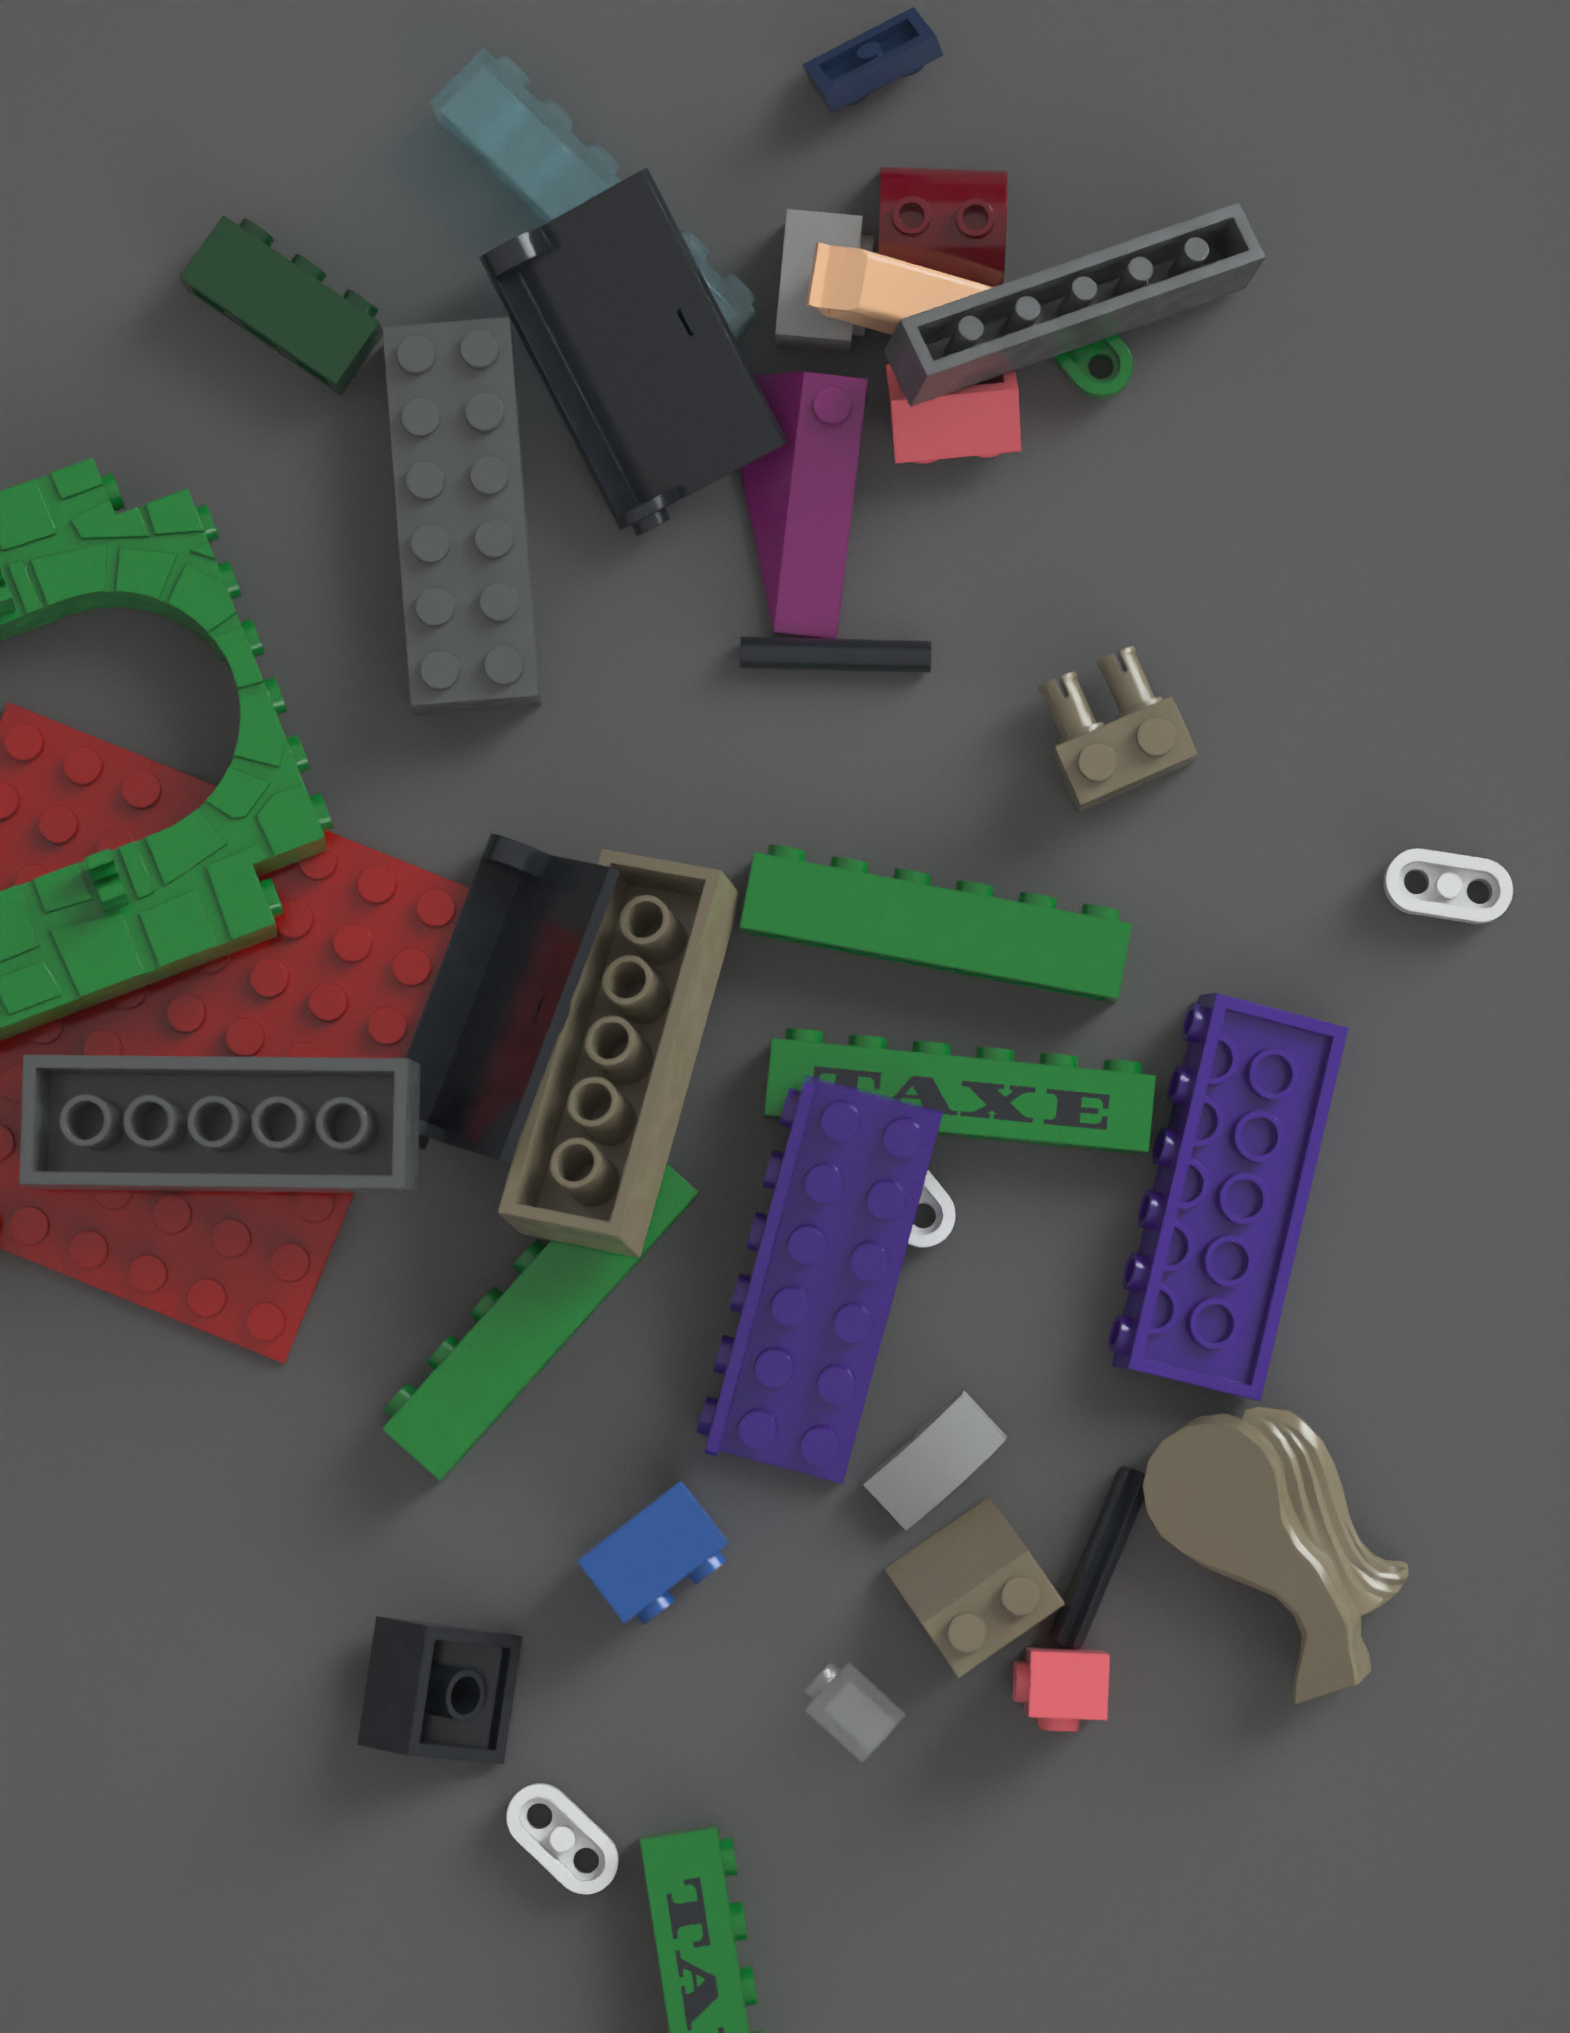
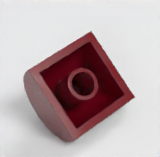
[877,167,1007,287]

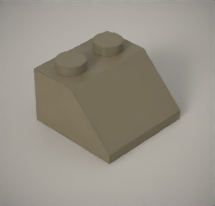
[884,1496,1065,1678]

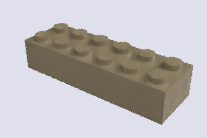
[498,849,741,1258]

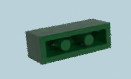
[180,215,383,396]

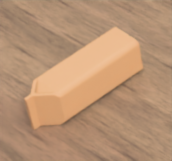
[806,242,993,335]

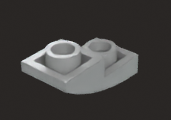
[863,1390,1007,1531]

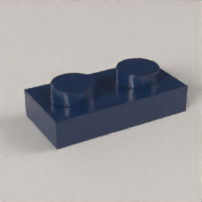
[802,7,943,113]

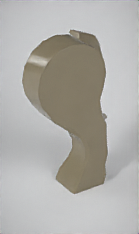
[1143,1406,1409,1704]

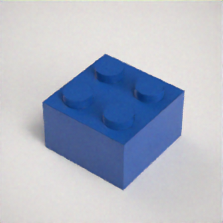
[577,1481,729,1625]

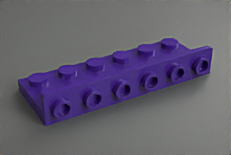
[1108,993,1348,1401]
[697,1075,943,1484]

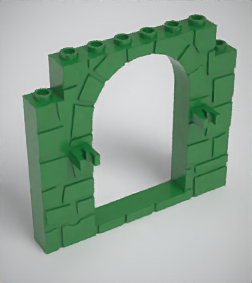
[0,457,333,1041]

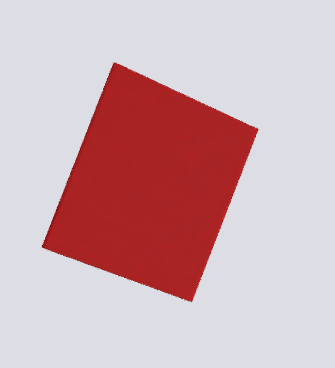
[0,702,470,1364]

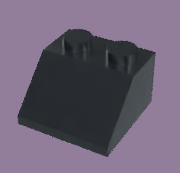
[357,1616,523,1764]

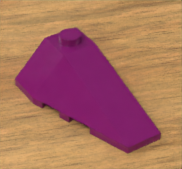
[740,371,868,639]

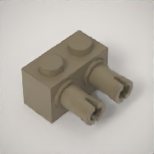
[1038,646,1198,813]

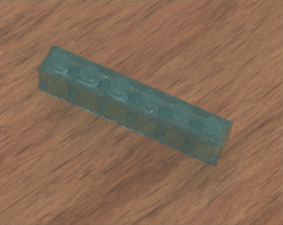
[430,48,756,341]

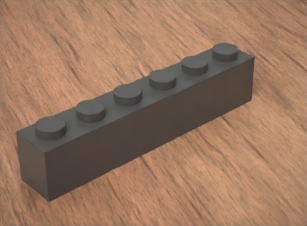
[884,202,1266,407]

